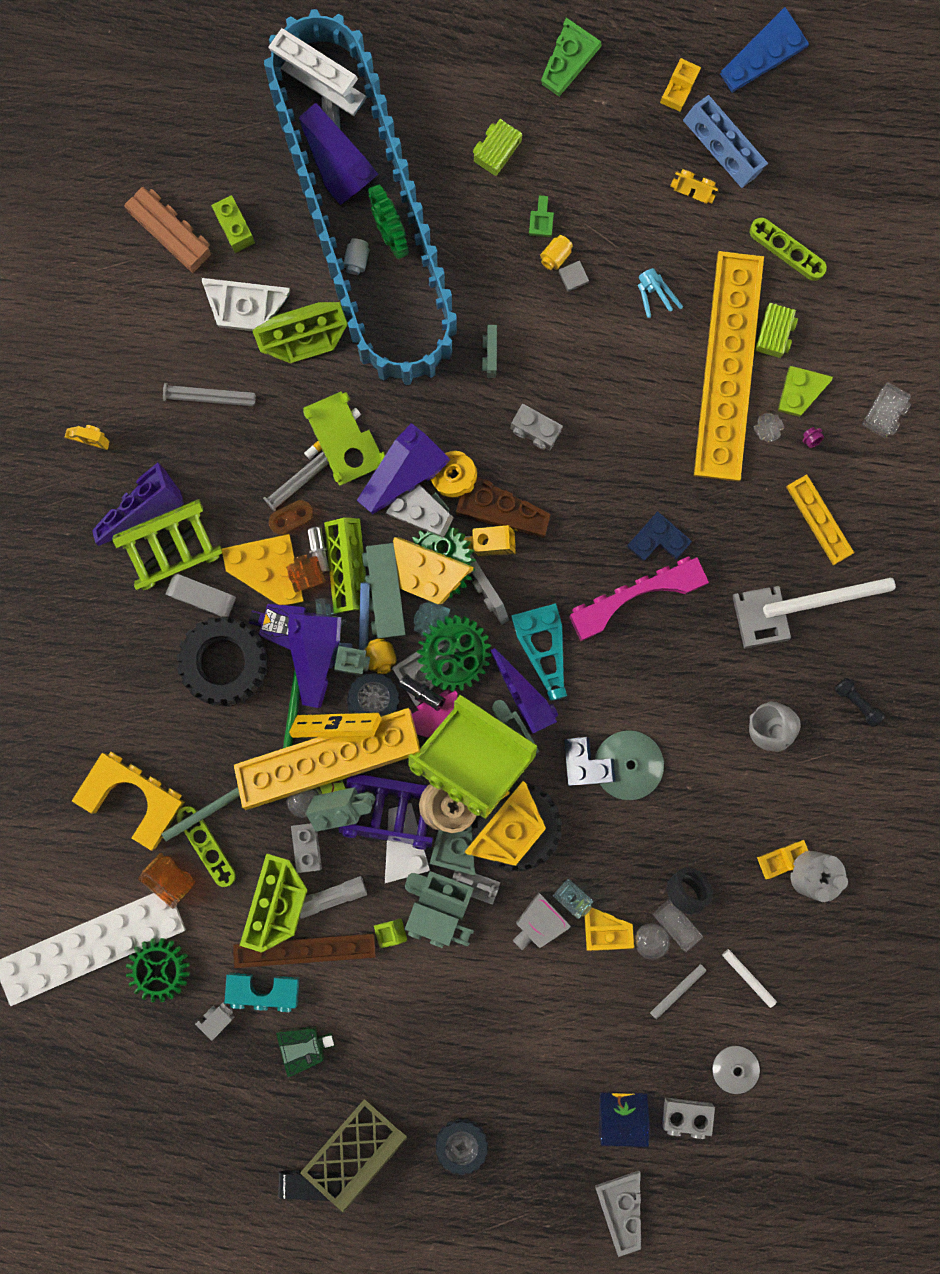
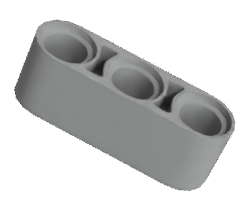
[165,573,236,617]

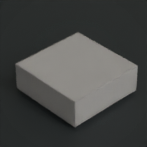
[559,260,589,292]

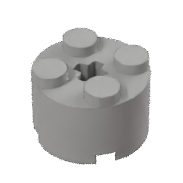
[790,851,848,902]

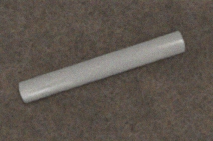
[650,964,707,1020]

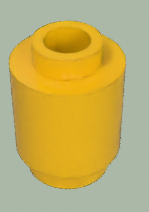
[540,235,573,270]

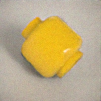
[364,638,397,675]

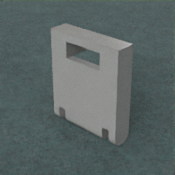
[733,586,791,649]

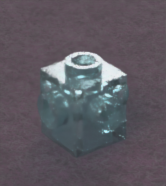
[414,602,450,639]

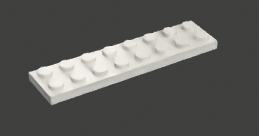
[0,887,186,1006]

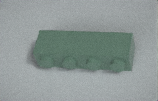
[362,543,406,639]

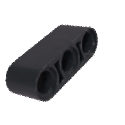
[278,1170,348,1201]

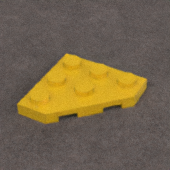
[221,534,304,606]

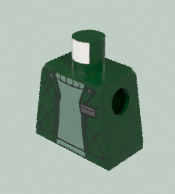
[276,1026,335,1077]

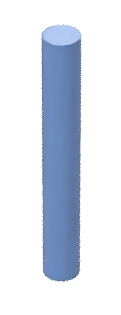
[359,582,370,650]

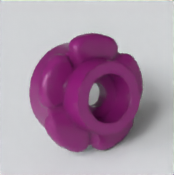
[803,427,824,448]

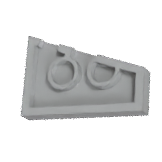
[595,1171,641,1257]

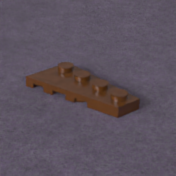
[455,477,551,538]

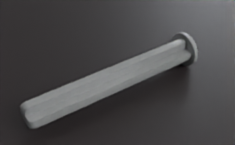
[163,383,256,406]
[263,452,329,512]

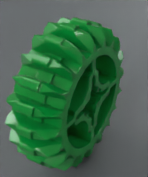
[126,938,190,1002]

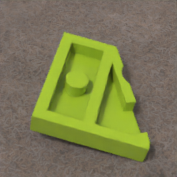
[778,366,833,417]

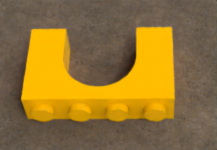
[72,752,185,851]

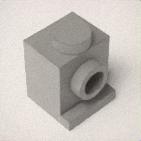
[195,1002,234,1041]

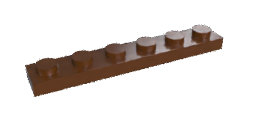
[233,933,376,968]

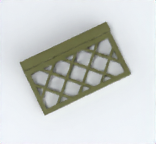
[300,1099,407,1213]

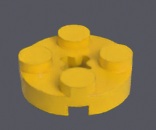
[431,451,477,497]

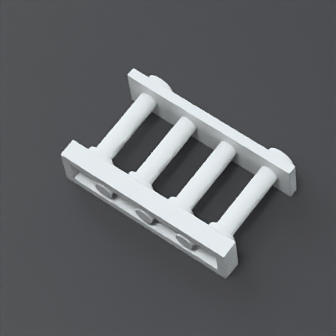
[269,28,367,116]

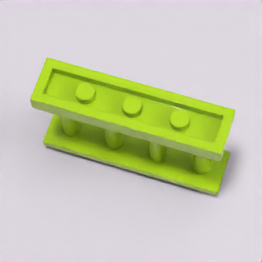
[112,499,222,590]

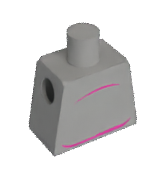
[513,893,571,950]

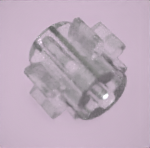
[754,413,784,442]

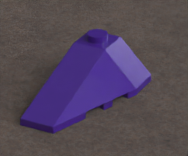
[298,103,378,205]
[357,423,450,514]
[92,462,184,546]
[288,613,341,708]
[490,648,558,734]

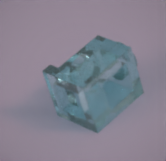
[553,878,594,919]

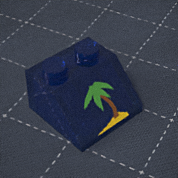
[599,1092,649,1147]

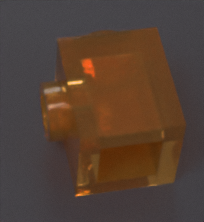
[286,555,325,593]

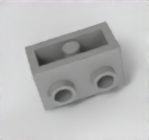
[510,403,563,451]

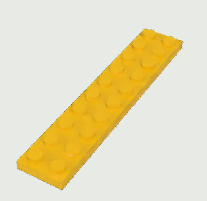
[694,251,764,482]

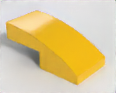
[660,58,701,112]
[757,840,808,879]

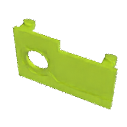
[303,391,386,486]

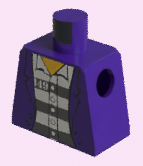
[249,604,307,651]

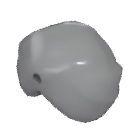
[749,701,801,752]

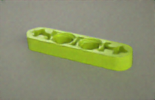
[749,218,827,281]
[177,806,236,887]

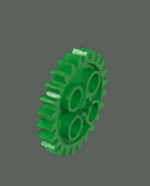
[368,184,409,259]
[412,526,476,598]
[417,615,491,691]

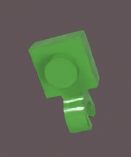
[529,195,554,237]

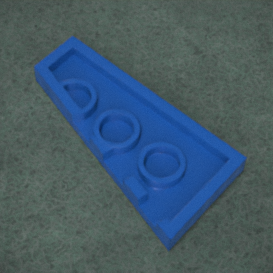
[720,7,809,93]

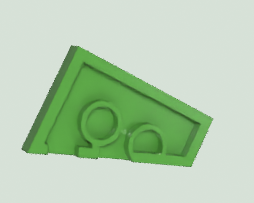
[541,18,602,97]

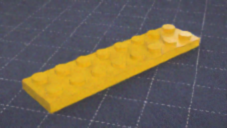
[234,708,420,810]

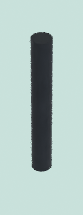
[144,525,196,573]

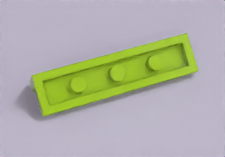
[324,518,366,614]

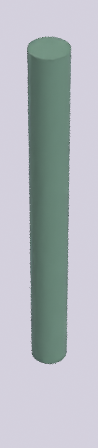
[161,787,240,841]

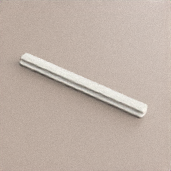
[763,578,896,618]

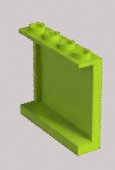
[409,695,537,819]

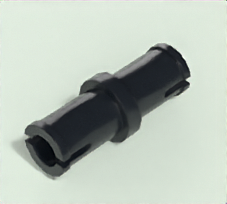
[399,674,446,711]

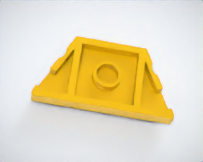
[393,537,474,604]
[465,781,546,866]

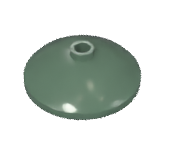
[595,731,664,800]

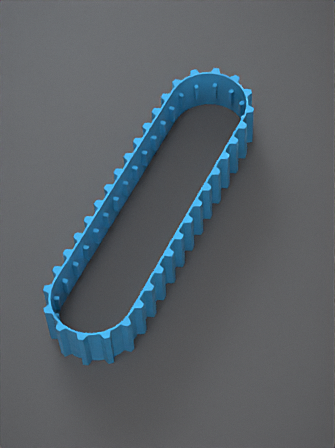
[264,9,457,385]

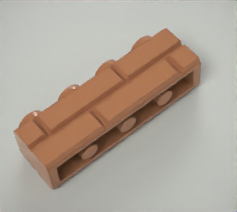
[124,187,211,273]

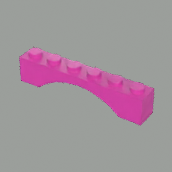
[569,556,709,641]

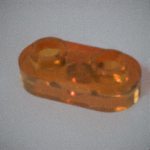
[269,500,313,535]

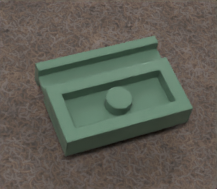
[482,325,497,378]

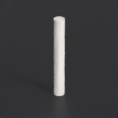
[722,949,777,1008]

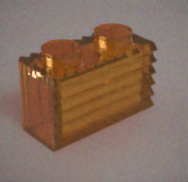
[138,853,196,909]

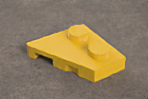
[64,425,110,450]
[584,905,634,951]

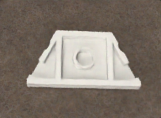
[202,278,290,331]

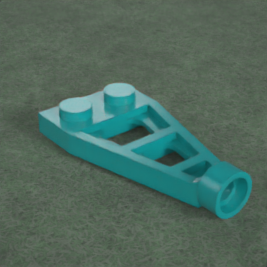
[511,604,567,701]

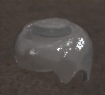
[285,787,322,818]
[634,923,670,961]

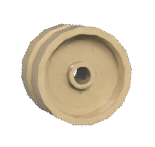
[419,784,476,833]

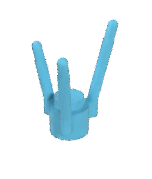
[637,268,683,318]

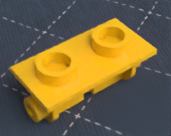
[670,169,718,204]

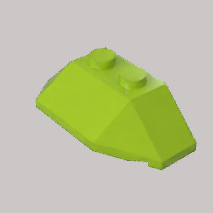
[252,302,348,363]
[240,854,307,952]

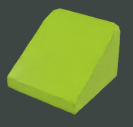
[374,918,407,948]

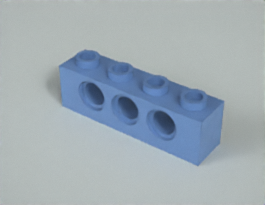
[683,95,768,188]

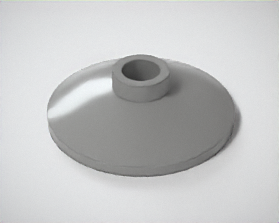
[712,1046,760,1094]

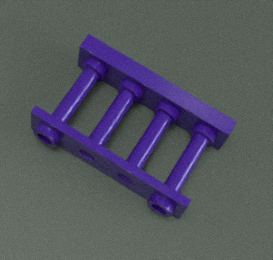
[338,774,433,850]

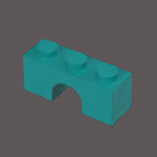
[224,972,300,1012]

